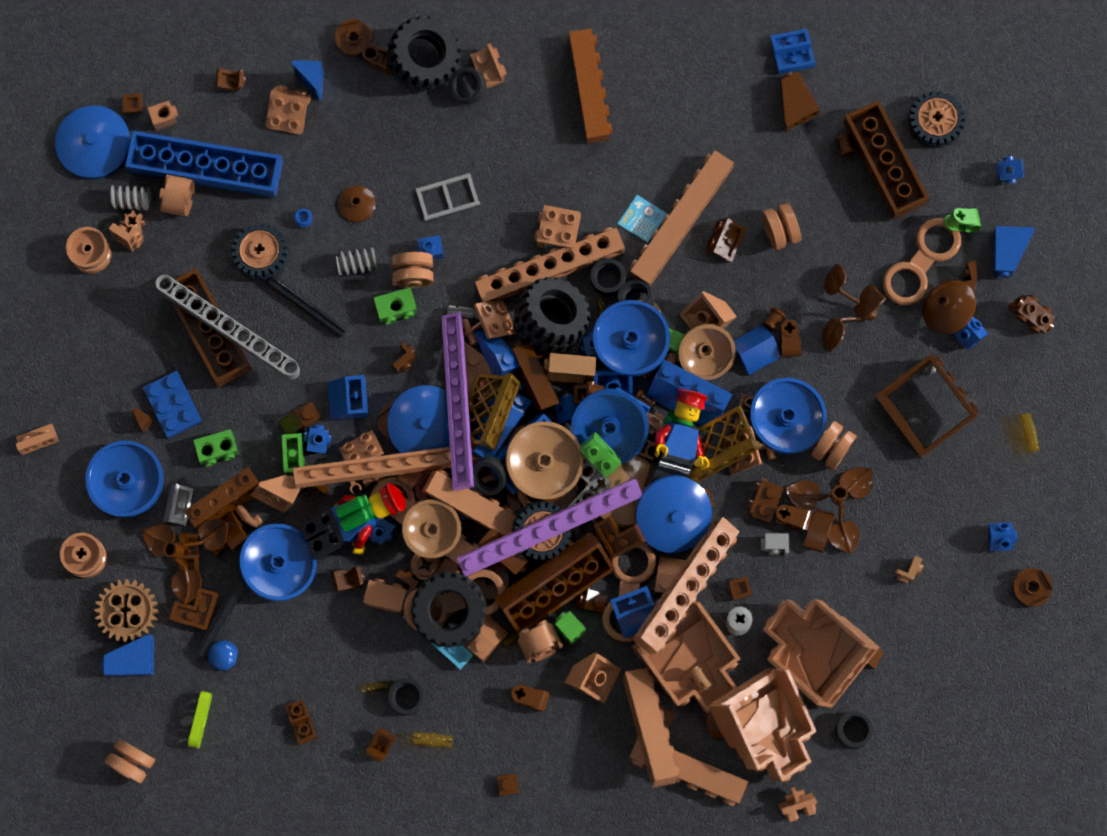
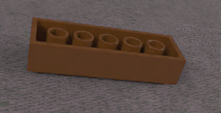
[843,100,930,220]
[163,268,252,388]
[494,532,615,635]

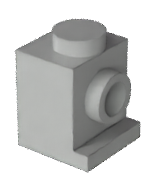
[761,534,789,556]

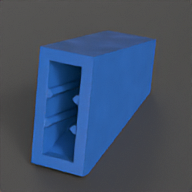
[993,226,1034,278]
[101,635,154,677]

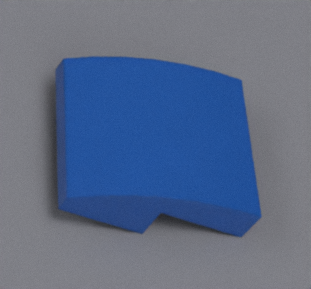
[771,29,815,74]

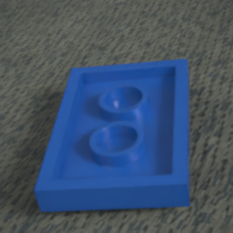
[143,371,203,439]

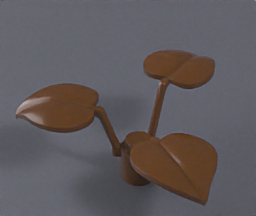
[823,264,886,353]
[786,467,872,554]
[142,519,228,604]

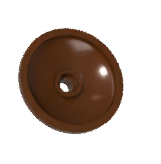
[922,280,976,334]

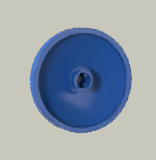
[55,106,131,180]
[593,300,670,376]
[749,378,827,454]
[387,385,450,453]
[571,389,649,464]
[86,441,164,518]
[635,475,712,553]
[239,524,317,602]

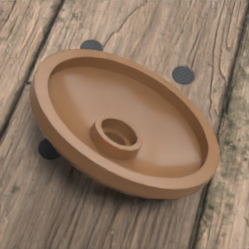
[678,324,736,380]
[402,500,461,558]

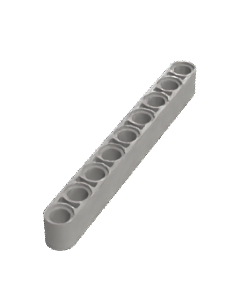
[156,275,300,380]

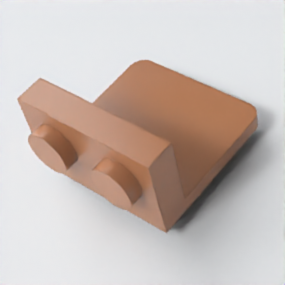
[266,85,312,134]
[534,205,581,248]

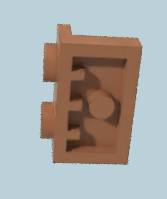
[470,43,507,89]
[109,223,143,252]
[16,424,59,455]

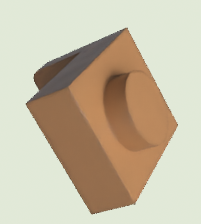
[894,556,924,584]

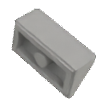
[163,484,194,526]

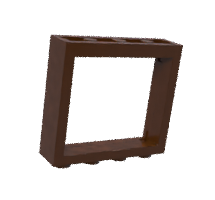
[875,354,979,458]

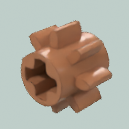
[121,211,146,232]
[647,411,664,436]

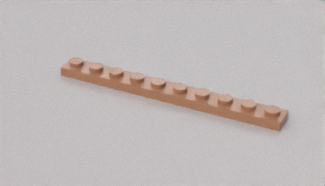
[293,446,481,488]

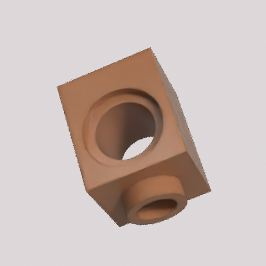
[148,100,178,130]

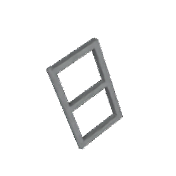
[416,173,480,221]

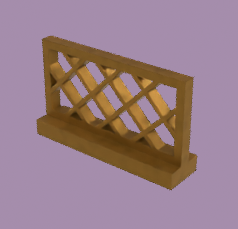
[468,373,521,451]
[688,406,761,483]

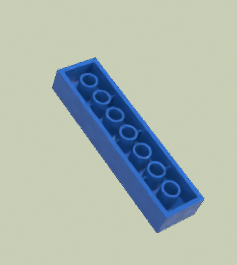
[125,131,283,198]

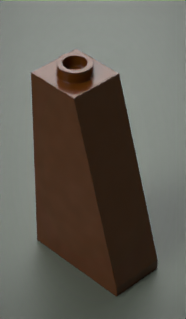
[512,342,559,416]

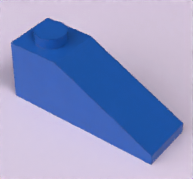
[473,329,519,376]

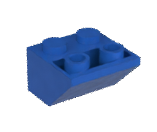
[328,375,369,420]
[610,586,655,638]

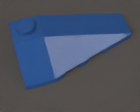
[473,392,532,458]

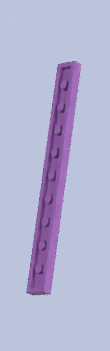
[442,311,474,491]
[457,477,643,576]

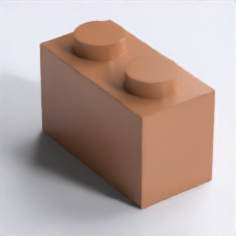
[363,578,407,615]

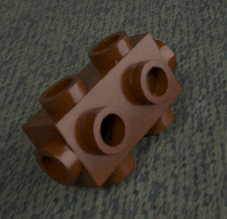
[1009,294,1055,334]

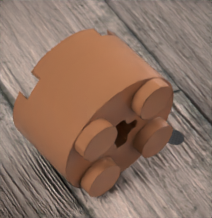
[160,174,195,216]
[517,620,563,663]

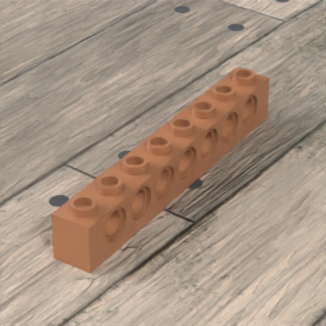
[475,228,625,303]
[632,517,740,654]

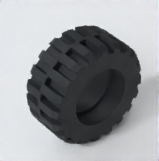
[386,15,461,91]
[514,277,591,353]
[411,572,486,648]

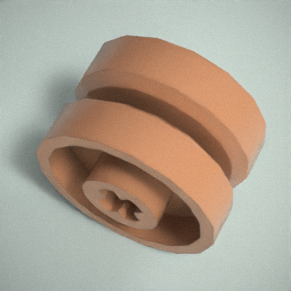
[762,203,802,250]
[66,227,112,274]
[391,252,434,288]
[811,421,857,471]
[60,533,107,579]
[104,738,156,784]

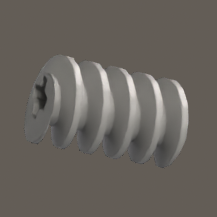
[110,185,151,210]
[336,247,377,276]
[726,607,752,636]

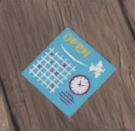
[618,195,667,242]

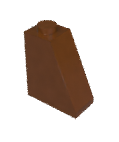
[780,71,820,132]
[479,528,529,578]

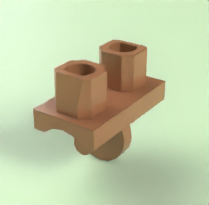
[778,787,817,822]

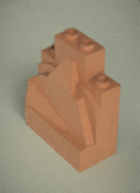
[763,599,879,708]
[630,601,740,713]
[709,668,817,782]

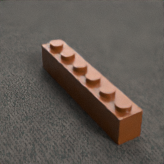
[569,29,612,144]

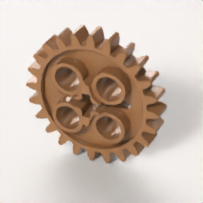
[94,579,159,643]

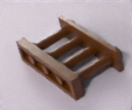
[184,467,259,530]

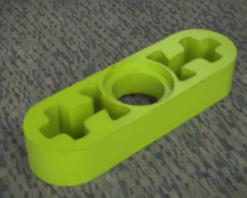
[188,691,212,749]

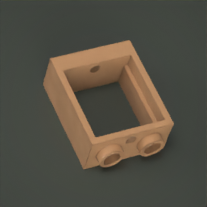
[542,353,596,385]

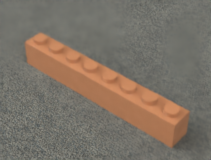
[629,150,734,286]

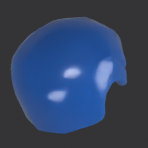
[208,640,238,671]

